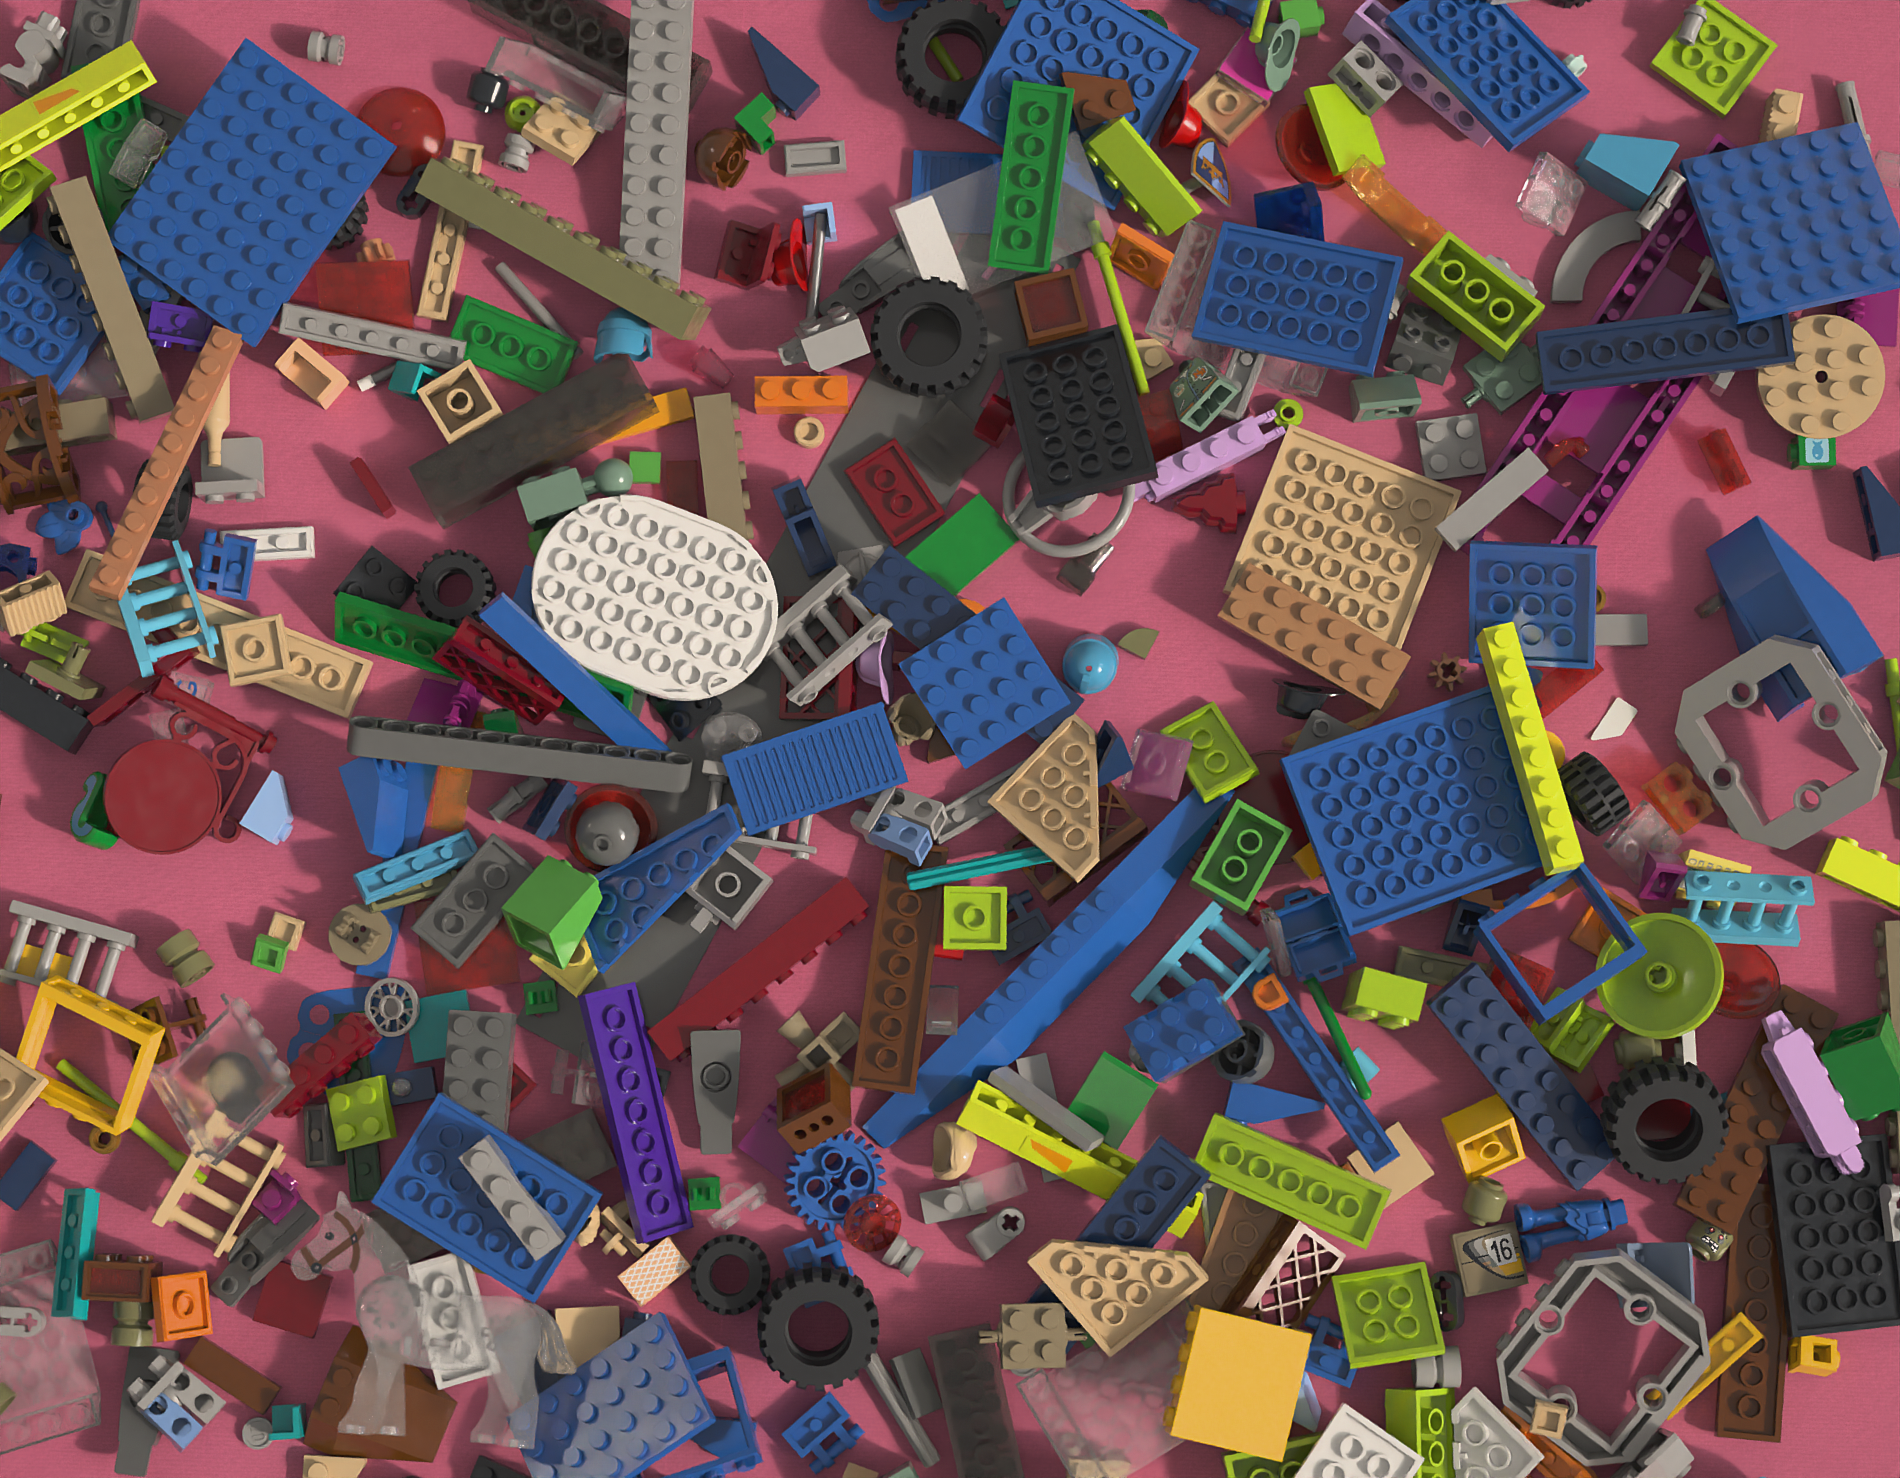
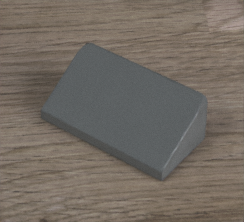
[303,1103,345,1168]

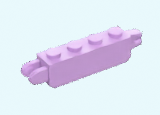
[1134,409,1286,503]
[1761,1010,1864,1175]

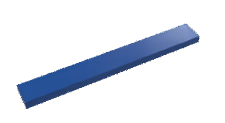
[479,592,672,751]
[356,762,439,979]
[1232,947,1400,1173]

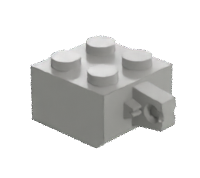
[777,305,871,372]
[685,846,774,934]

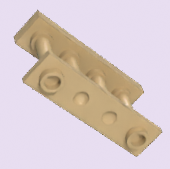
[151,1107,286,1258]

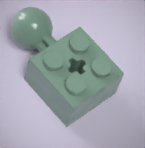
[517,458,633,531]

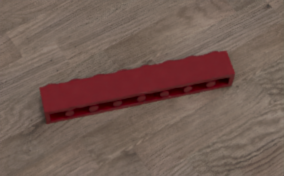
[647,877,869,1062]

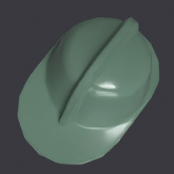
[1255,18,1300,92]

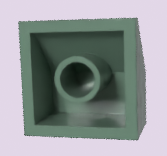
[1349,371,1422,423]

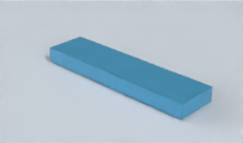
[353,829,478,905]

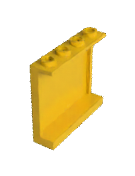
[1162,1304,1312,1462]

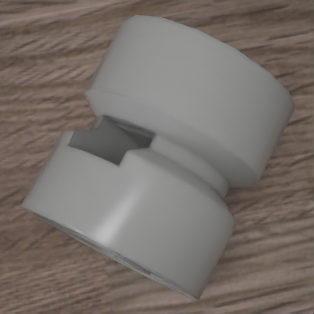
[1411,1346,1461,1388]

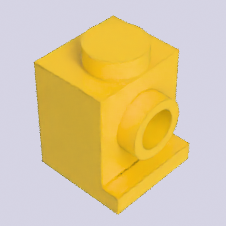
[1788,1336,1840,1377]

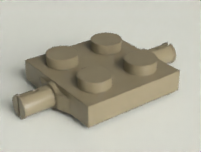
[978,1302,1087,1370]

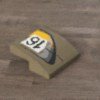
[1449,1221,1529,1297]

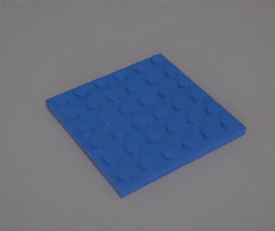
[956,0,1200,211]
[1679,122,1900,324]

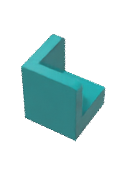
[388,361,442,401]
[268,1403,307,1440]

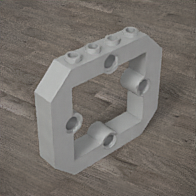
[1674,635,1888,850]
[1495,1248,1711,1466]

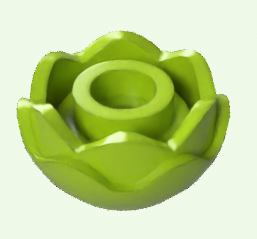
[504,95,541,133]

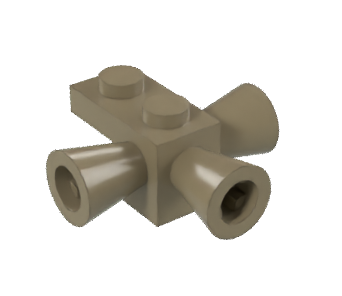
[774,1010,860,1099]

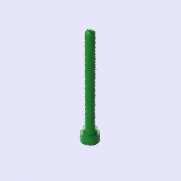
[1302,977,1372,1100]

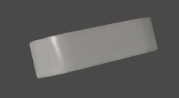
[0,1305,46,1337]

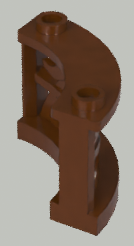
[0,374,81,515]

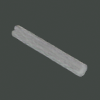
[865,1352,940,1468]

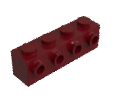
[256,1012,383,1118]

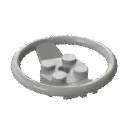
[1002,451,1135,558]

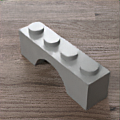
[458,1134,566,1261]

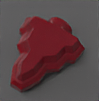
[1171,472,1246,534]

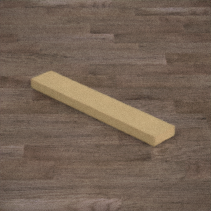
[416,140,485,323]

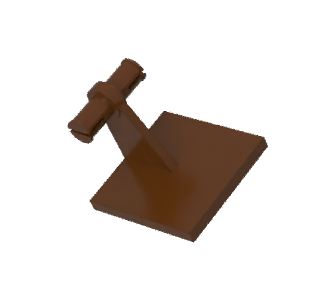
[128,996,211,1068]

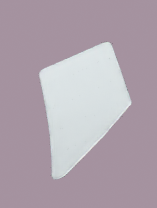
[1591,697,1638,740]

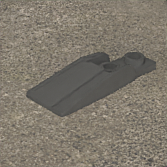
[818,230,921,317]
[690,1029,741,1155]
[211,1199,320,1307]
[114,1346,180,1477]

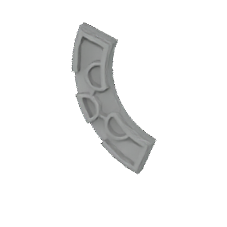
[1550,210,1641,303]

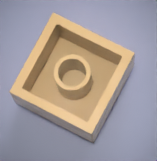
[416,359,506,450]

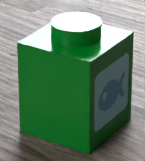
[1787,435,1836,470]

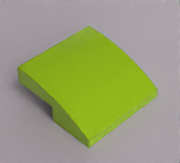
[1528,986,1615,1073]

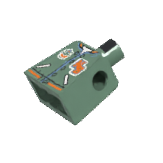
[1169,357,1240,433]

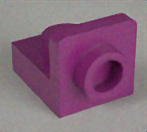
[251,1169,302,1226]

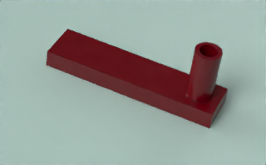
[87,626,201,727]

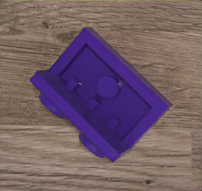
[147,301,213,353]

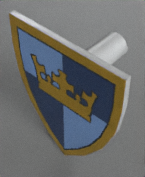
[1181,138,1231,208]

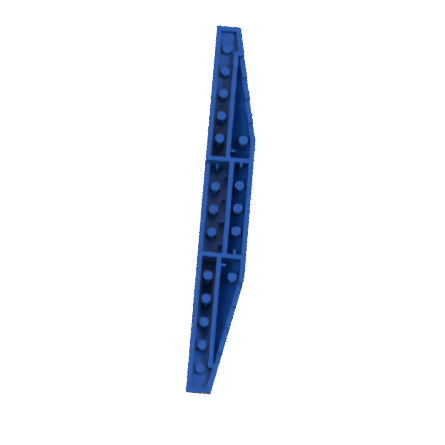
[862,788,1235,1149]

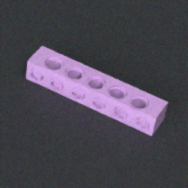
[1342,0,1493,148]

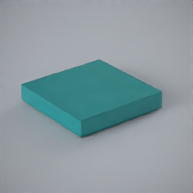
[404,990,470,1063]

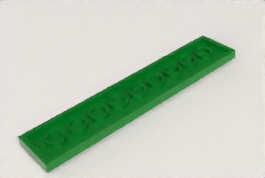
[335,592,634,722]

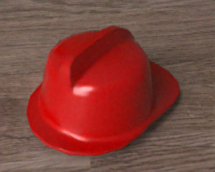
[1159,80,1202,149]
[772,218,809,291]

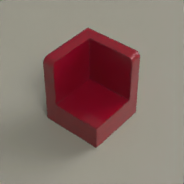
[972,393,1015,449]

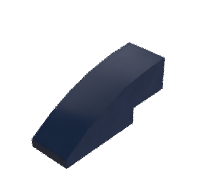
[771,476,837,577]

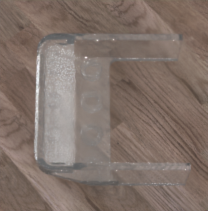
[484,36,627,133]

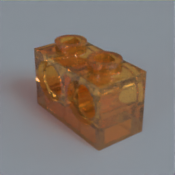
[1641,761,1715,835]

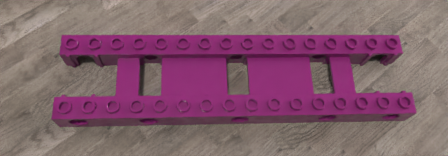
[1459,133,1739,555]

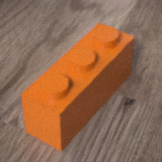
[755,375,849,415]

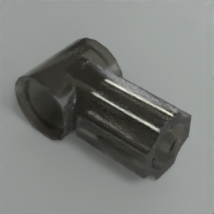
[1056,532,1115,597]

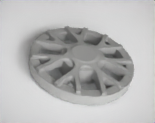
[365,978,420,1037]

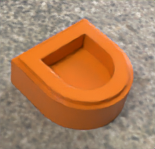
[1252,973,1289,1011]

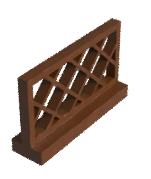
[1003,782,1148,907]
[1219,1213,1347,1329]

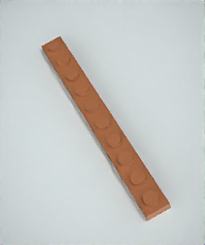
[89,325,244,601]

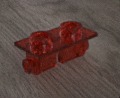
[1697,428,1752,496]

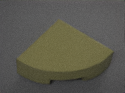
[1117,628,1159,660]

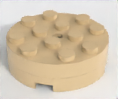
[1755,314,1885,439]

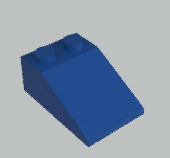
[338,756,409,860]

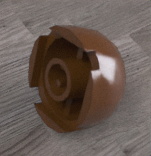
[694,127,752,191]

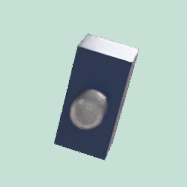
[369,1066,439,1107]

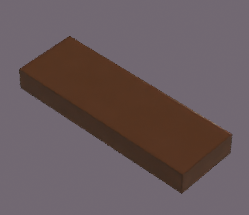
[183,1336,282,1415]

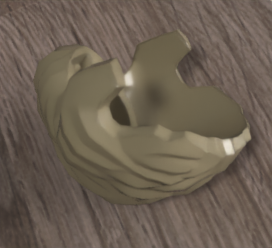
[886,692,936,747]

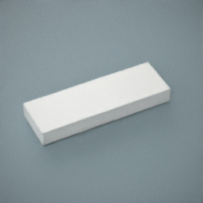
[220,526,315,561]

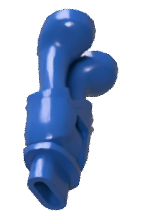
[1514,1198,1628,1263]

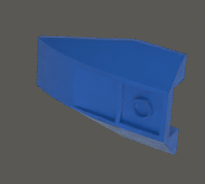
[1706,515,1884,722]

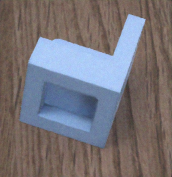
[802,202,837,245]

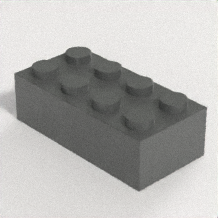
[443,1010,517,1133]

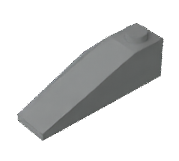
[1610,1428,1695,1478]

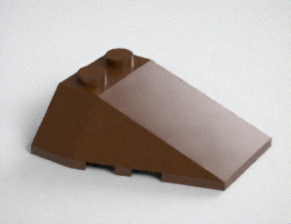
[303,1325,458,1463]

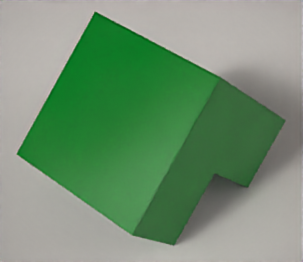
[734,92,776,155]

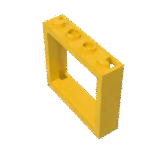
[16,975,166,1136]

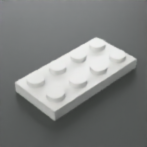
[405,1253,501,1390]

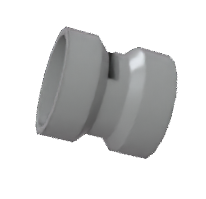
[307,31,345,66]
[498,133,536,173]
[882,1234,925,1277]

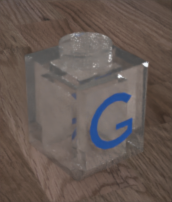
[164,671,215,706]

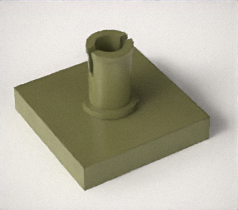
[25,642,106,700]

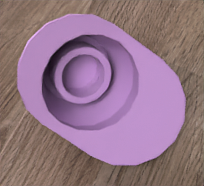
[855,631,894,705]

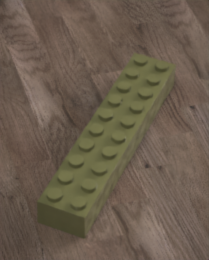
[415,156,712,340]

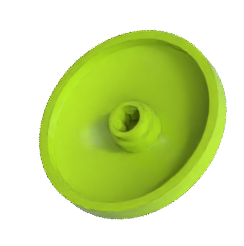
[1596,913,1724,1039]

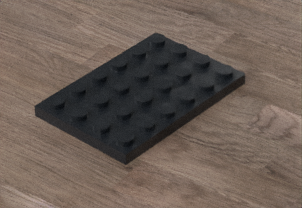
[999,324,1159,508]
[1765,1134,1900,1337]

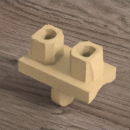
[599,1200,650,1259]

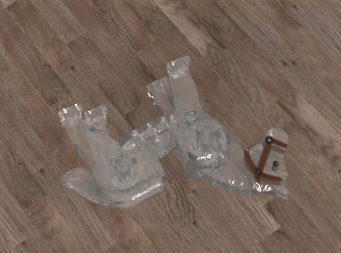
[291,1191,577,1449]

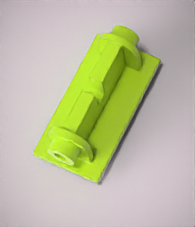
[20,622,89,664]

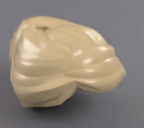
[932,1122,977,1180]

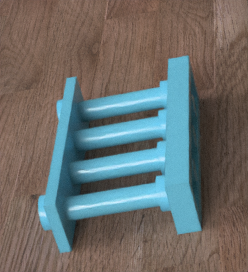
[117,540,219,678]
[1671,870,1815,947]
[1131,900,1271,1005]

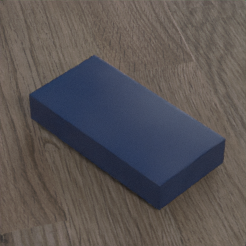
[0,1141,58,1211]

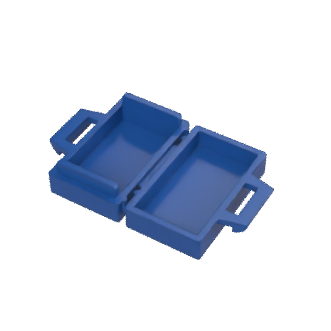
[1271,888,1357,983]

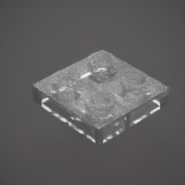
[1515,152,1589,236]
[1602,800,1683,886]
[707,1181,770,1230]

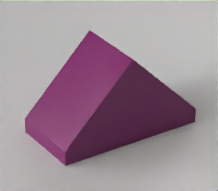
[1639,850,1687,902]

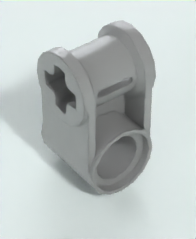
[965,1206,1025,1262]

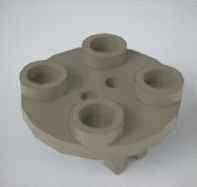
[328,904,392,966]

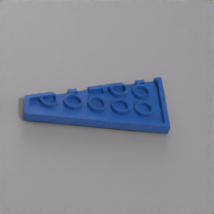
[584,803,742,974]

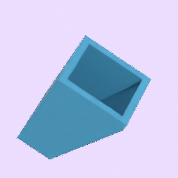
[1574,133,1679,211]

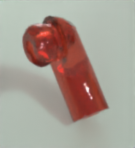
[1543,436,1590,467]

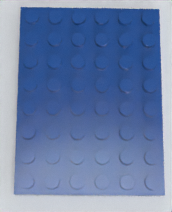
[108,38,397,347]
[1279,685,1543,937]

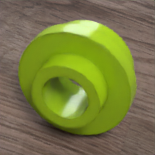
[1274,399,1303,430]

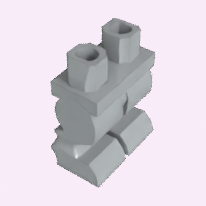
[0,11,68,99]

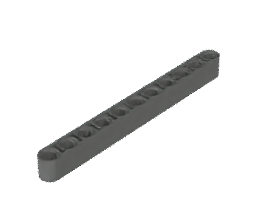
[346,716,693,793]

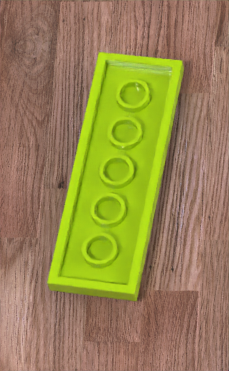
[1195,1112,1392,1250]

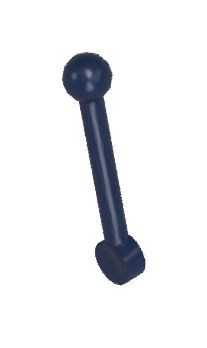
[95,501,115,538]

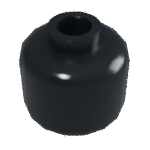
[467,67,509,114]

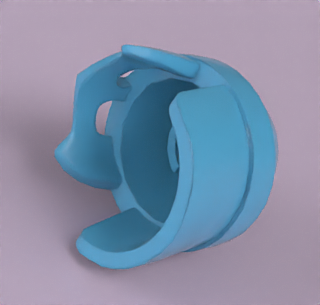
[593,307,653,365]
[1062,633,1119,695]

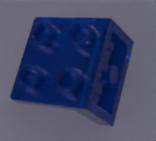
[1253,181,1325,241]

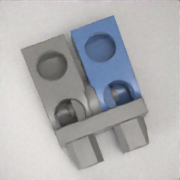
[850,786,948,867]
[127,1355,226,1453]

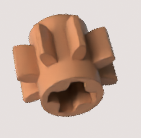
[355,238,396,276]
[1427,652,1467,692]

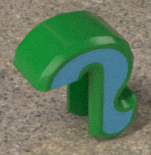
[70,771,120,850]

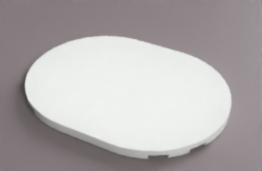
[531,494,778,701]

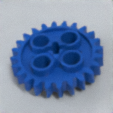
[783,1130,886,1232]

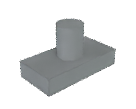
[919,1181,987,1225]

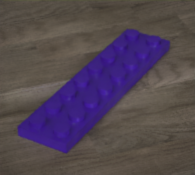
[578,982,694,1244]

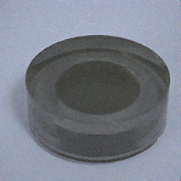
[1694,592,1726,619]

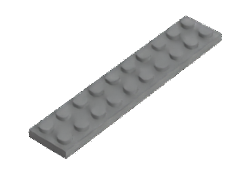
[619,0,694,290]

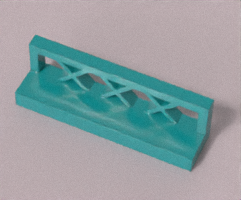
[51,1188,100,1320]

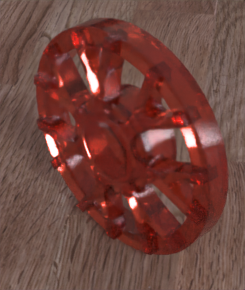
[843,1194,901,1252]

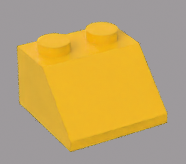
[1441,1094,1525,1184]

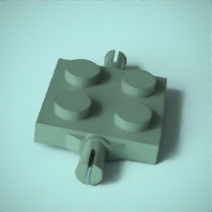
[1461,341,1542,415]

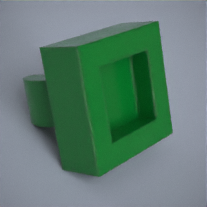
[523,980,559,1015]
[688,1177,722,1211]

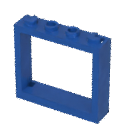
[1473,862,1648,1026]
[633,1346,763,1478]

